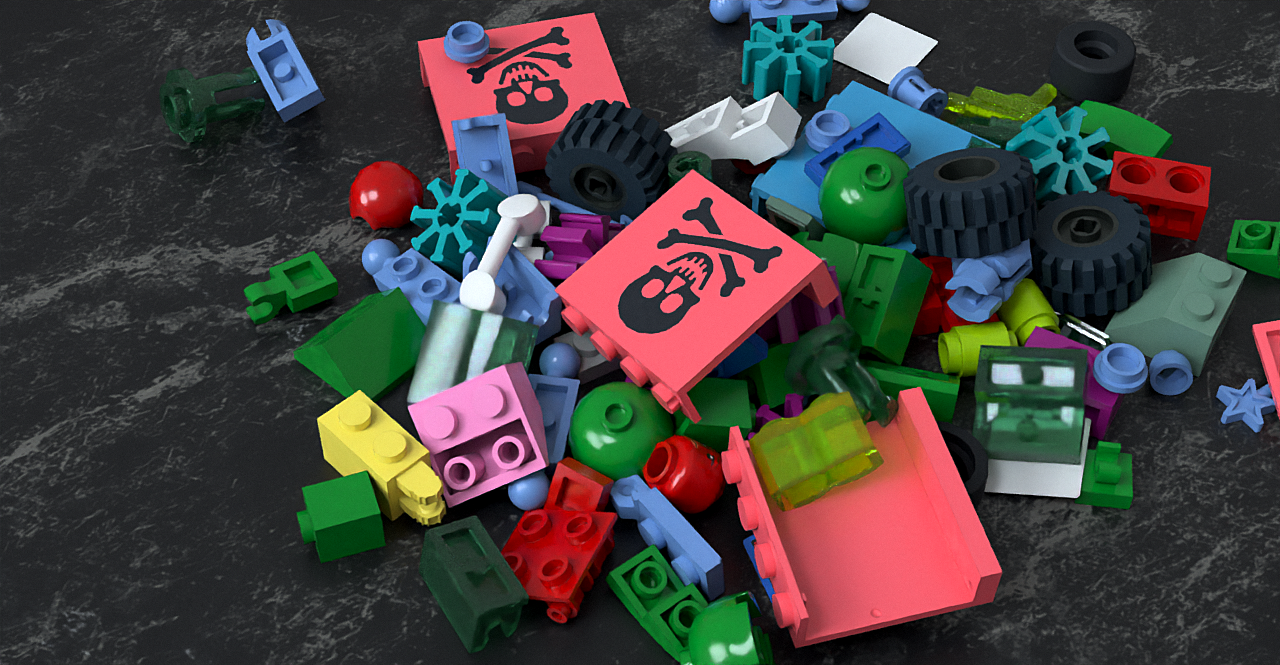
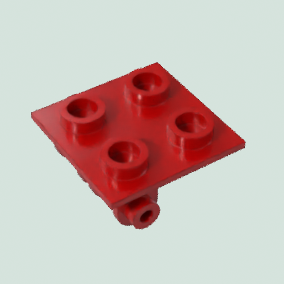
[477,509,618,623]

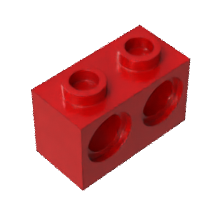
[1105,151,1211,241]

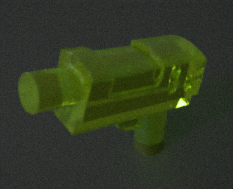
[945,83,1057,138]

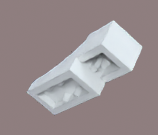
[663,92,802,167]

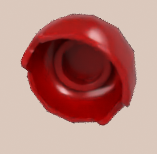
[349,161,424,230]

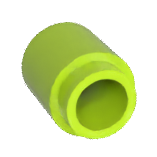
[996,278,1061,348]
[938,321,1018,378]

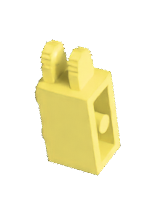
[317,390,446,527]

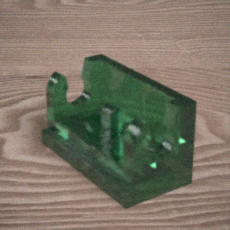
[418,515,529,654]

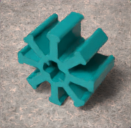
[741,15,835,109]
[1005,106,1113,208]
[410,169,517,279]

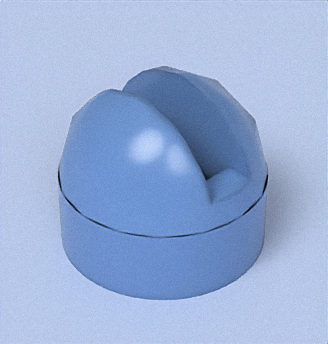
[1149,350,1193,395]

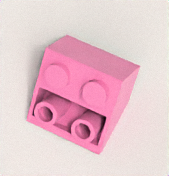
[408,362,549,508]

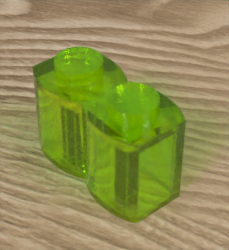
[748,391,884,512]

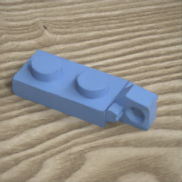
[609,474,725,602]

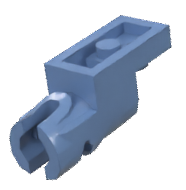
[246,19,325,123]
[944,239,1033,323]

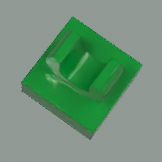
[1074,441,1133,510]

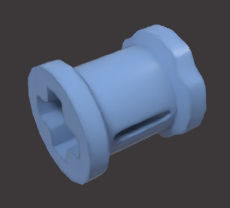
[887,66,948,118]

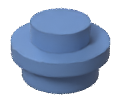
[444,21,490,63]
[805,110,853,152]
[1093,343,1148,394]

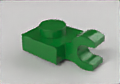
[244,251,338,325]

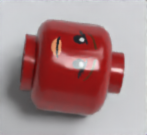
[643,435,726,515]

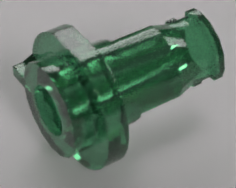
[159,67,266,143]
[784,314,899,440]

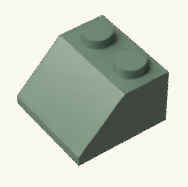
[1103,252,1247,377]

